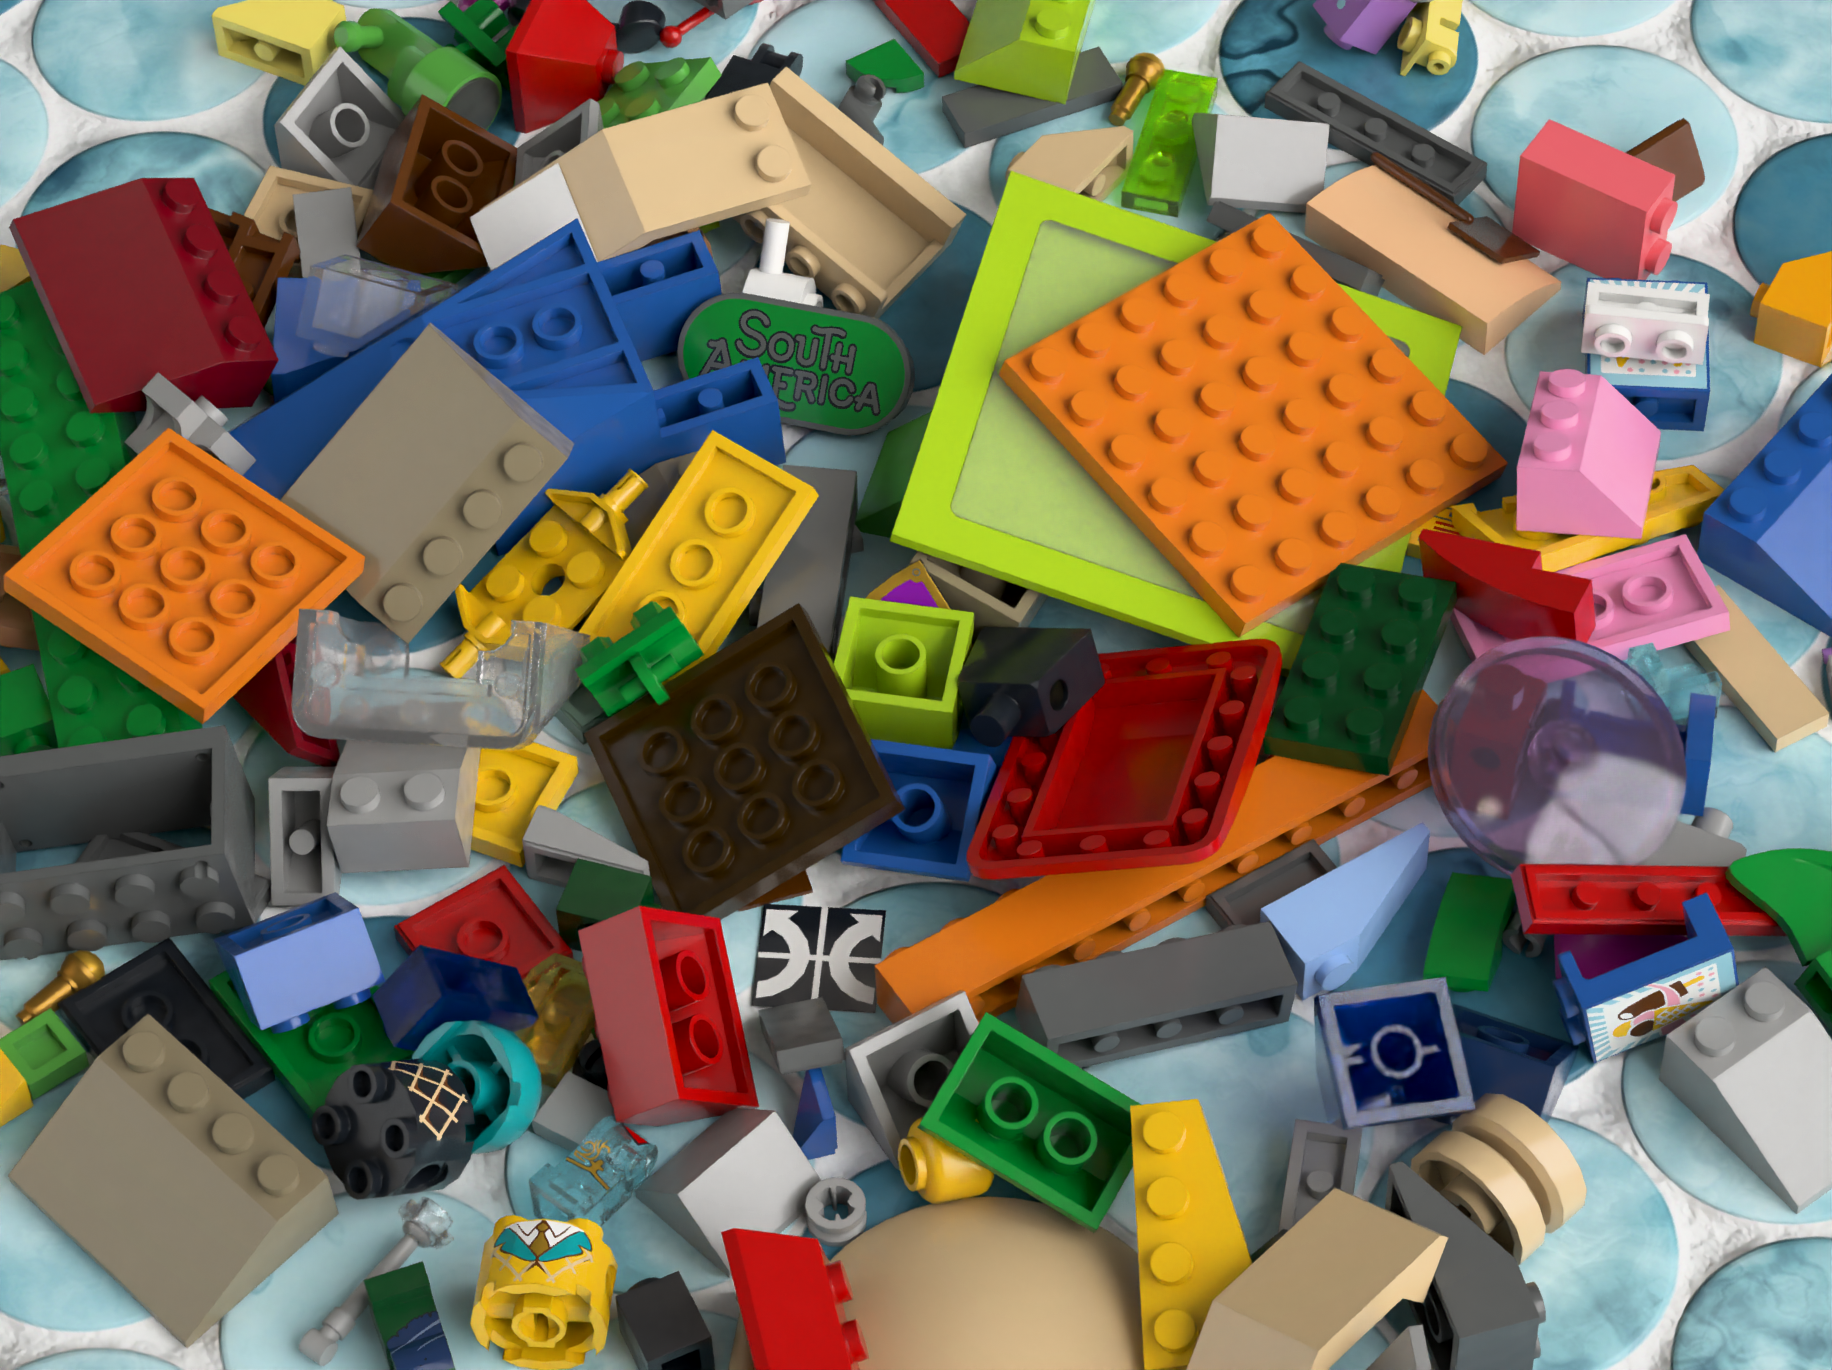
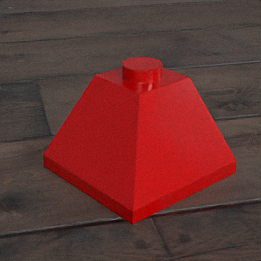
[505,0,624,134]

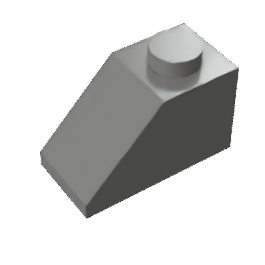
[268,766,342,906]

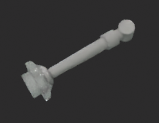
[299,1197,454,1366]

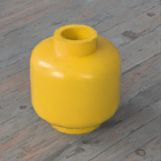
[898,1117,994,1204]

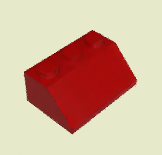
[578,906,759,1126]
[721,1228,869,1370]

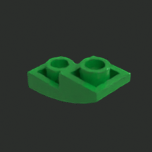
[1423,872,1516,992]

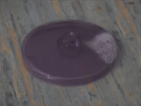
[1428,636,1687,876]

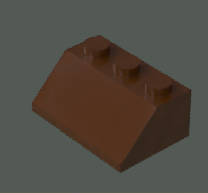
[356,94,517,275]

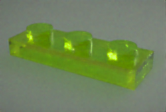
[1121,69,1218,217]

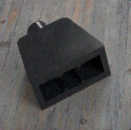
[958,627,1105,747]

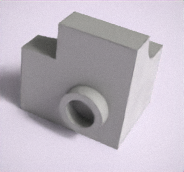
[125,372,256,476]

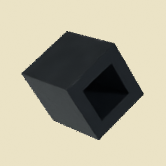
[615,1271,715,1370]

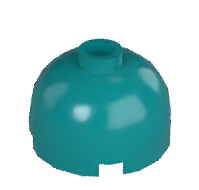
[412,1020,542,1155]

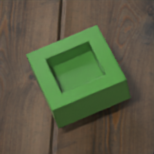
[0,1008,90,1100]

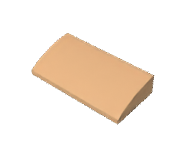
[1305,165,1561,355]

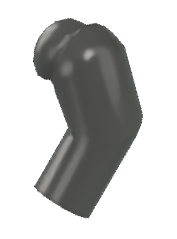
[838,74,886,145]

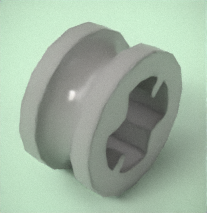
[805,1177,867,1247]

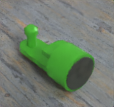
[334,8,502,131]

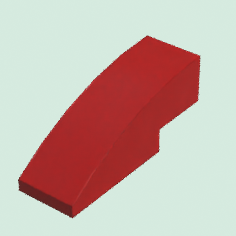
[1418,529,1596,659]

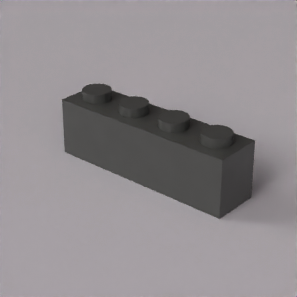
[749,465,858,664]
[1015,921,1298,1068]

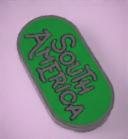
[677,293,915,435]

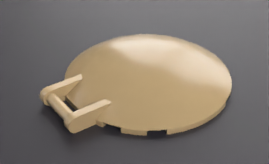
[728,1197,1144,1370]

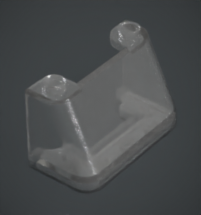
[291,609,590,751]

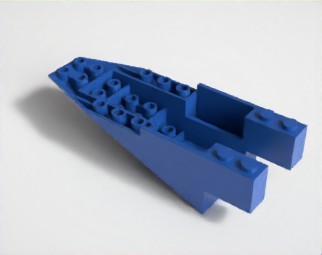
[228,218,786,556]

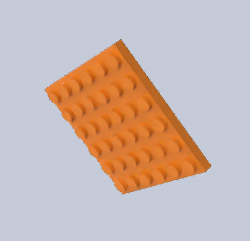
[999,213,1508,637]

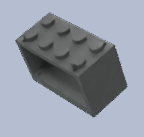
[0,725,255,960]

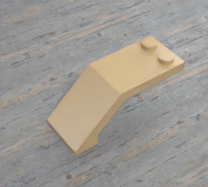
[479,82,812,262]
[1186,1188,1448,1370]

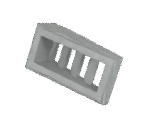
[522,805,650,888]

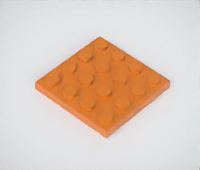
[4,428,365,724]

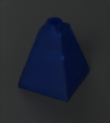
[1314,977,1476,1131]

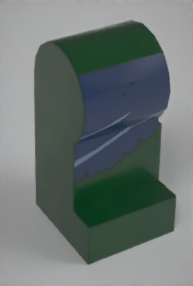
[363,1261,455,1370]

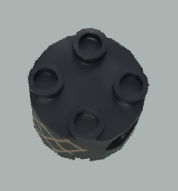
[312,1058,475,1200]

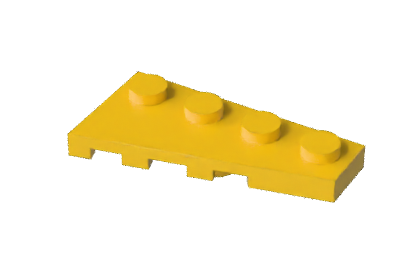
[1452,465,1725,572]
[1130,1099,1253,1370]

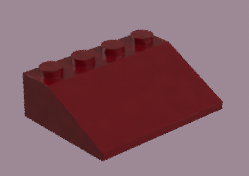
[9,178,279,413]

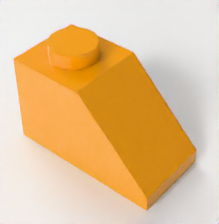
[1750,251,1832,367]

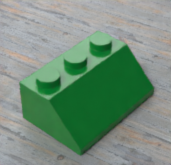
[917,1012,1141,1233]

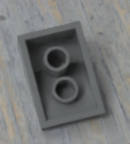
[1385,1161,1546,1370]

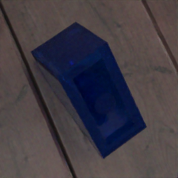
[372,945,539,1051]

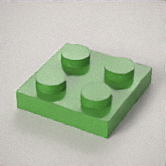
[598,57,722,129]

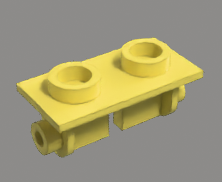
[1397,0,1463,76]

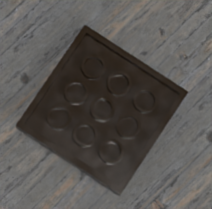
[583,603,905,920]

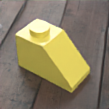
[211,0,346,86]

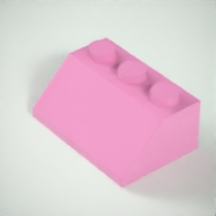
[1516,369,1661,539]

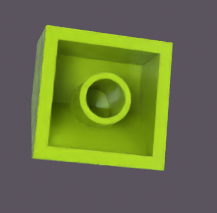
[834,596,974,750]

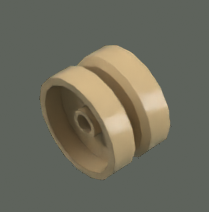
[1411,1093,1587,1266]

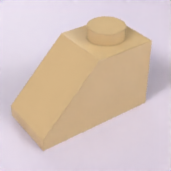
[1005,126,1134,202]

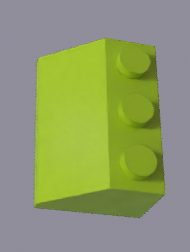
[954,0,1096,105]

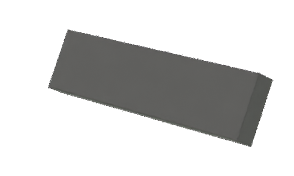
[1265,61,1487,205]

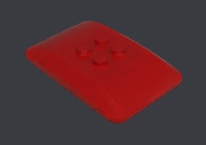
[966,639,1282,880]

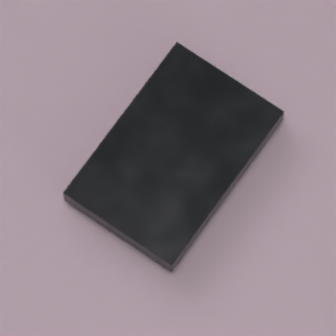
[57,937,276,1100]

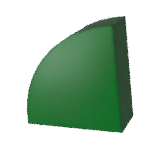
[846,39,925,93]

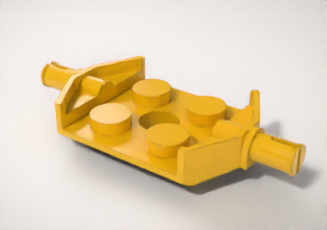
[439,469,649,682]

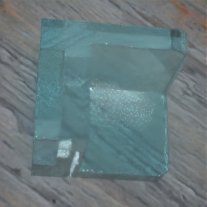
[1623,643,1722,725]

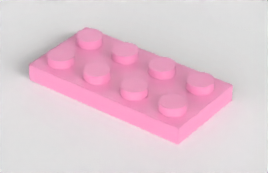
[1450,534,1730,683]

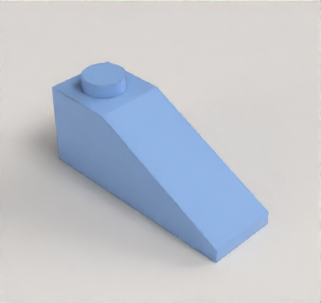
[1260,822,1430,1001]

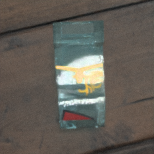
[529,1115,658,1227]

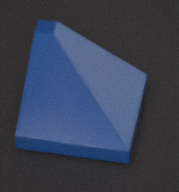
[793,1067,838,1160]

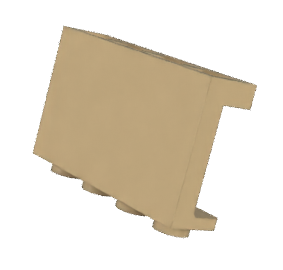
[732,67,966,319]

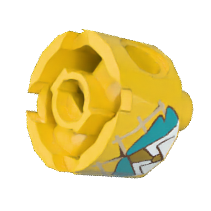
[470,1215,618,1370]

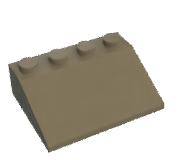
[280,323,575,644]
[8,1014,339,1348]

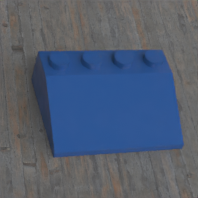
[1697,374,1832,637]

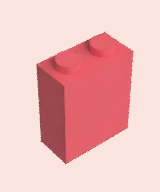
[1512,119,1678,280]

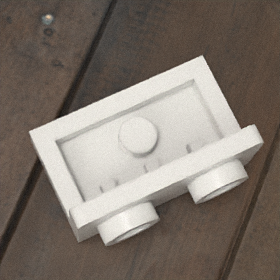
[1581,282,1710,365]

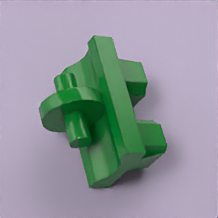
[438,0,518,94]
[575,601,704,718]

